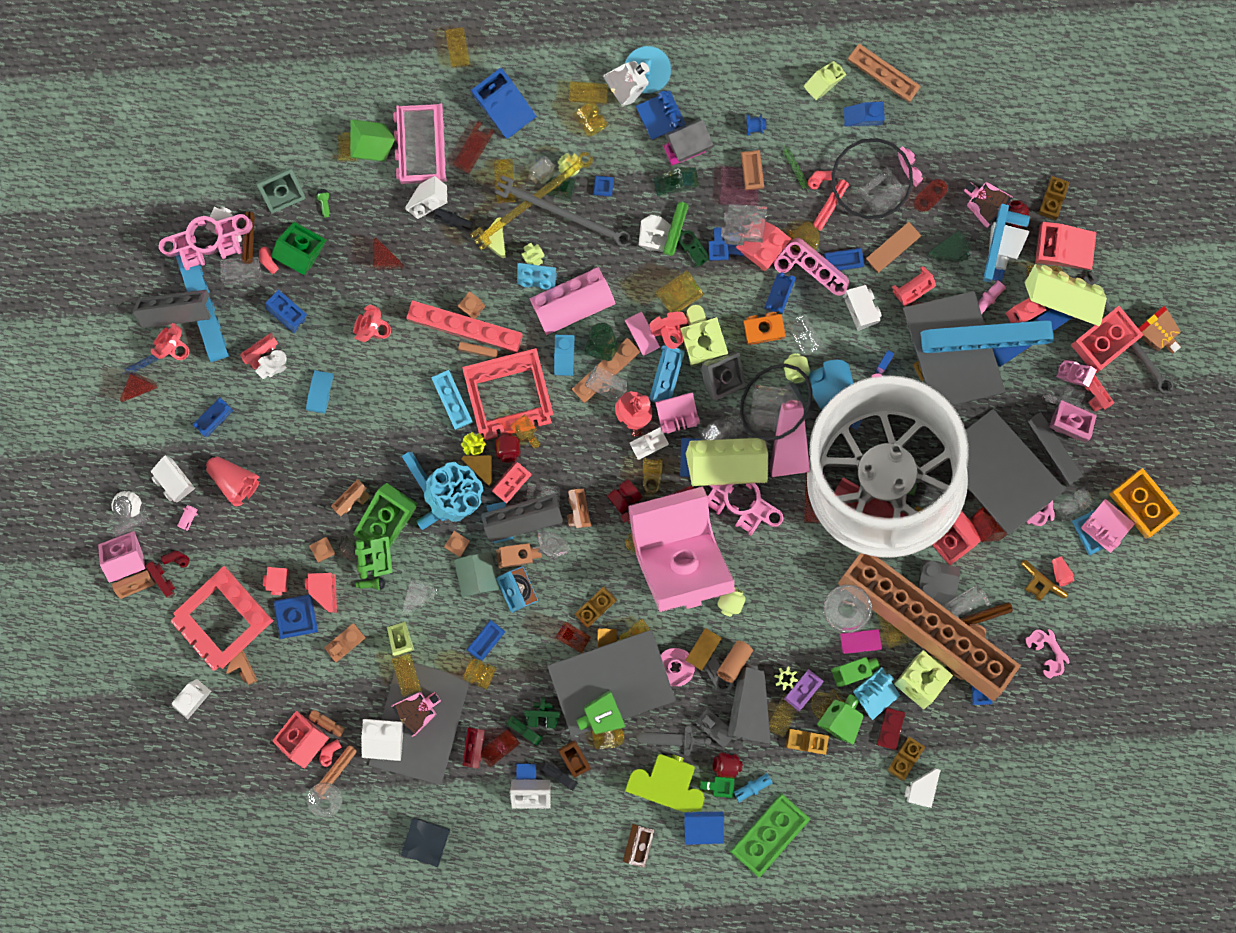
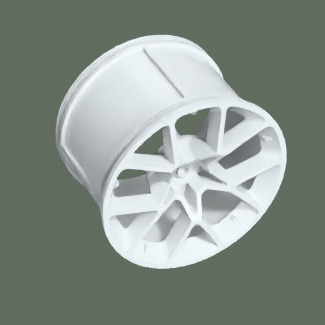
[807,376,968,557]

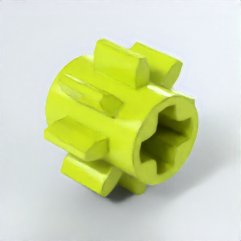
[461,432,486,456]

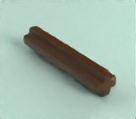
[241,211,255,264]
[959,602,1013,626]

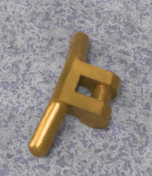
[1021,560,1068,602]

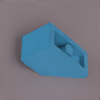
[554,335,575,376]

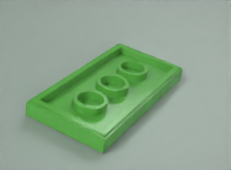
[730,793,810,878]

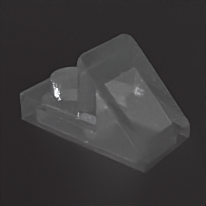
[1053,486,1096,522]

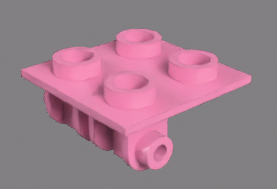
[655,392,700,434]
[1081,499,1135,553]

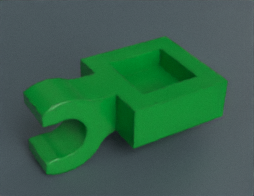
[699,776,734,798]

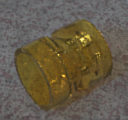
[574,101,608,137]
[462,657,497,690]

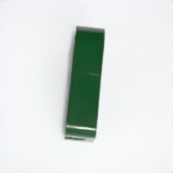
[679,230,709,268]
[506,716,543,746]

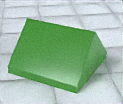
[350,119,395,162]

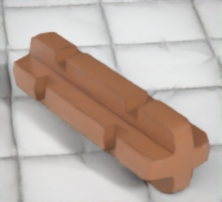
[309,710,345,737]

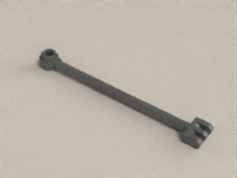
[494,175,631,247]
[1081,270,1174,394]

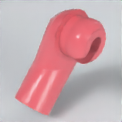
[808,171,832,189]
[259,247,279,274]
[319,739,342,767]

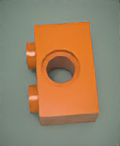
[743,312,786,345]

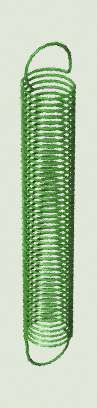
[783,145,809,191]

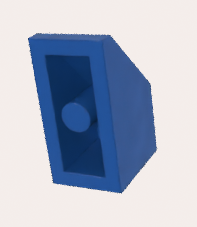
[844,102,885,127]

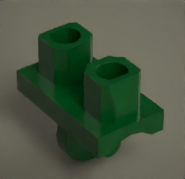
[525,697,560,728]

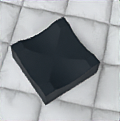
[401,817,450,867]

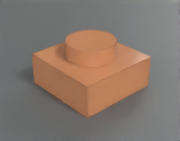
[444,531,470,557]
[309,537,335,563]

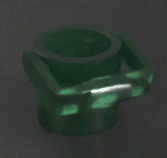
[584,322,620,361]

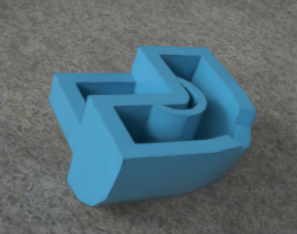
[809,360,853,411]

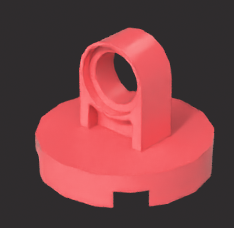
[353,305,391,342]
[649,312,688,349]
[151,323,189,360]
[615,391,652,430]

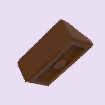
[623,824,655,868]

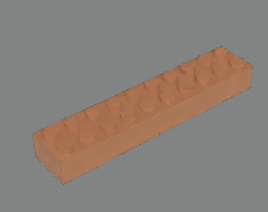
[838,553,1021,701]

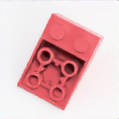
[1035,222,1096,270]

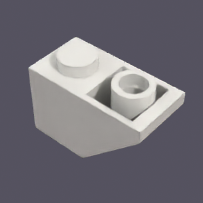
[406,176,447,219]

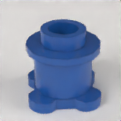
[746,114,766,136]

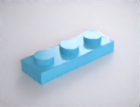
[432,370,473,430]

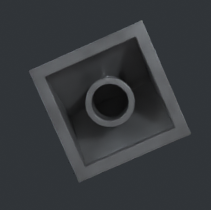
[665,119,714,162]

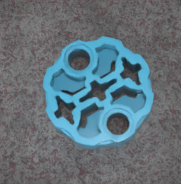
[424,462,483,522]

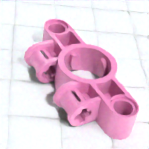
[159,214,252,271]
[707,483,783,536]

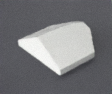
[639,215,671,252]

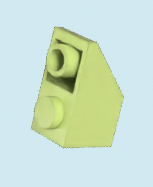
[803,61,847,100]

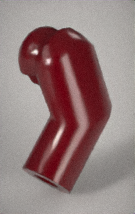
[161,551,190,568]

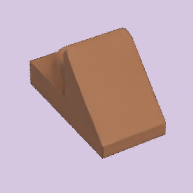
[226,650,258,685]

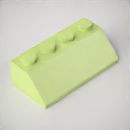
[1025,264,1107,326]
[686,438,768,486]

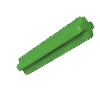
[663,202,688,256]

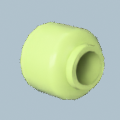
[783,354,810,383]
[717,587,746,617]

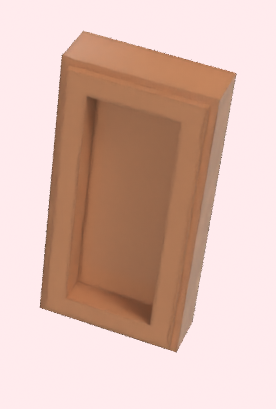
[741,150,764,191]
[458,342,498,359]

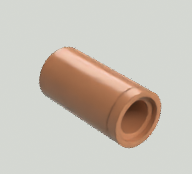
[717,640,753,683]

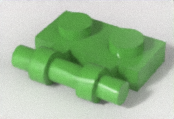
[355,535,392,579]

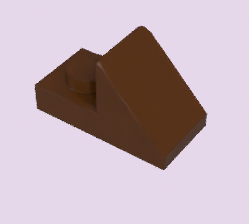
[558,740,591,778]

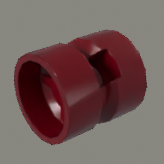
[606,479,643,514]

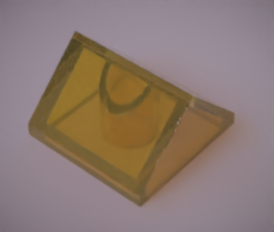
[655,270,704,313]

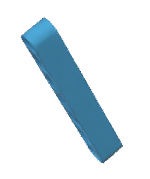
[172,243,230,363]
[920,321,1054,353]

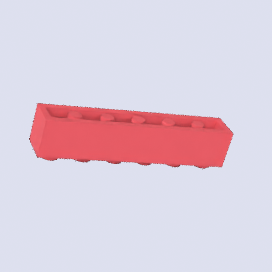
[406,300,523,353]

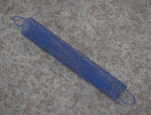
[122,355,159,374]

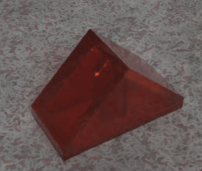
[373,238,404,270]
[120,372,159,402]
[971,507,1008,543]
[555,621,591,653]
[481,728,520,767]

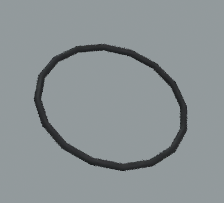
[831,138,913,219]
[740,363,813,441]

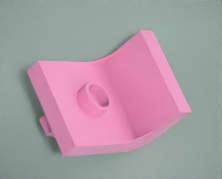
[628,487,735,612]

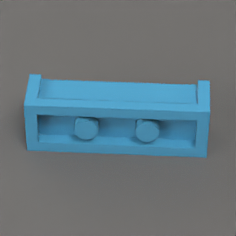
[648,345,685,402]

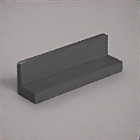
[133,290,211,328]
[1024,412,1083,487]
[481,494,563,542]

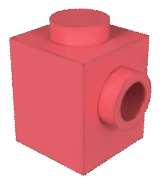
[263,567,289,596]

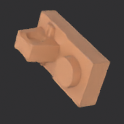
[331,479,370,516]
[567,489,591,528]
[112,569,155,599]
[324,623,366,663]

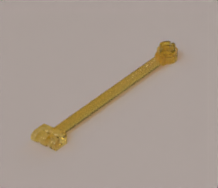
[470,152,593,250]

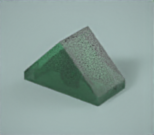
[543,176,576,202]

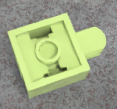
[680,305,728,367]
[894,650,953,709]

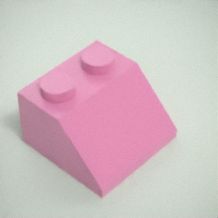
[1049,400,1097,443]
[98,531,145,583]

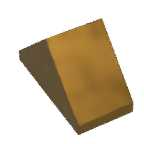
[461,455,492,487]

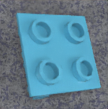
[517,263,557,290]
[853,667,900,720]

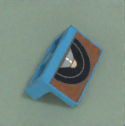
[496,566,538,613]

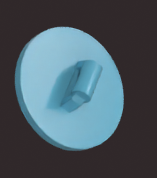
[625,46,671,94]

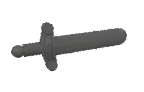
[636,725,711,756]

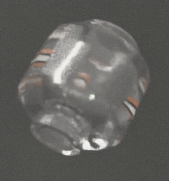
[527,156,556,184]

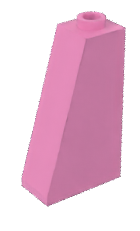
[769,400,810,477]

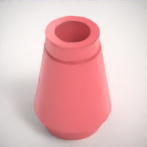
[1051,557,1075,587]

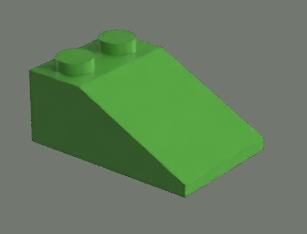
[353,483,418,547]

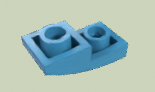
[306,370,334,414]

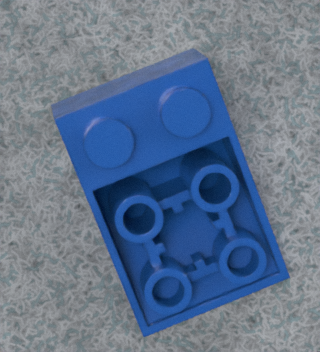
[471,68,537,139]

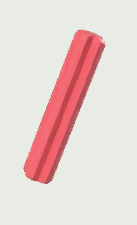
[813,179,849,231]

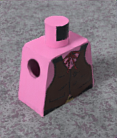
[964,182,1013,228]
[392,692,441,737]

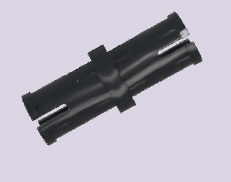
[433,207,473,233]

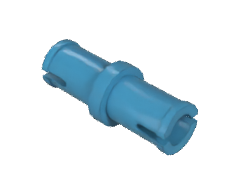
[733,773,773,803]

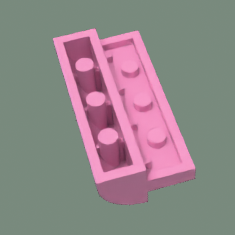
[529,267,616,335]

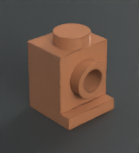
[458,291,485,319]

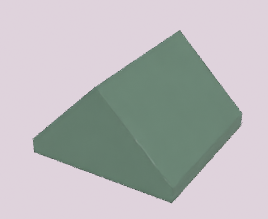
[256,167,306,214]
[454,552,500,597]

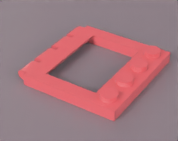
[462,348,554,440]
[171,566,273,671]

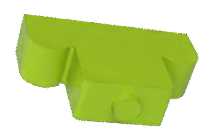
[625,754,704,813]

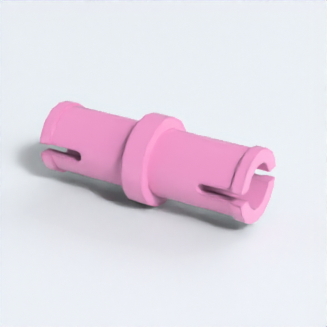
[978,280,1006,314]

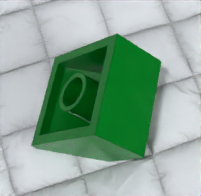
[271,222,327,275]

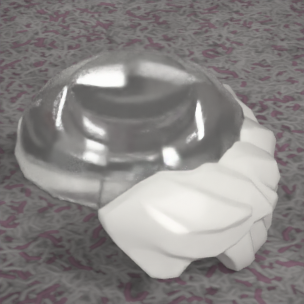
[111,491,141,519]

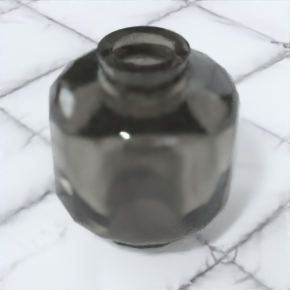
[338,534,366,563]

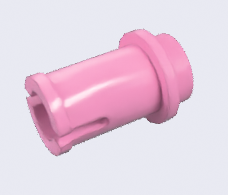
[177,505,198,531]

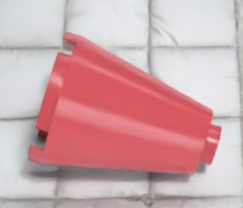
[206,456,259,507]

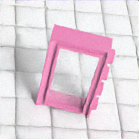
[393,103,447,184]

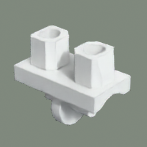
[256,350,287,379]
[630,427,669,460]

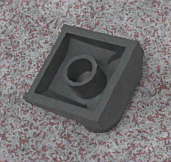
[701,351,747,400]
[917,560,961,606]

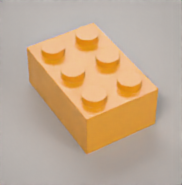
[1109,468,1180,539]

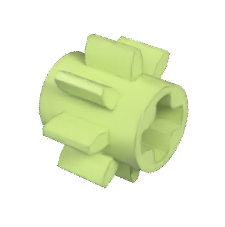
[558,153,581,177]
[521,243,545,265]
[774,667,798,690]

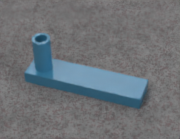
[983,204,1030,282]
[402,452,448,530]

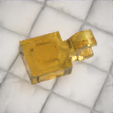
[510,414,541,449]

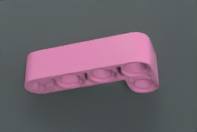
[774,238,849,296]

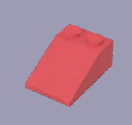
[1071,306,1143,374]

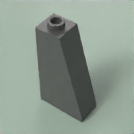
[727,665,770,744]

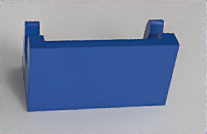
[764,272,796,314]
[266,290,307,333]
[193,397,234,437]

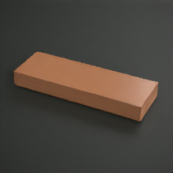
[866,222,921,273]

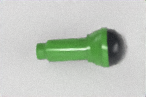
[316,189,330,218]
[356,577,386,590]

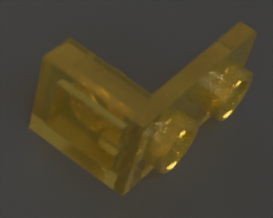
[494,159,516,203]

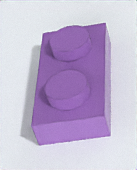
[784,669,824,711]

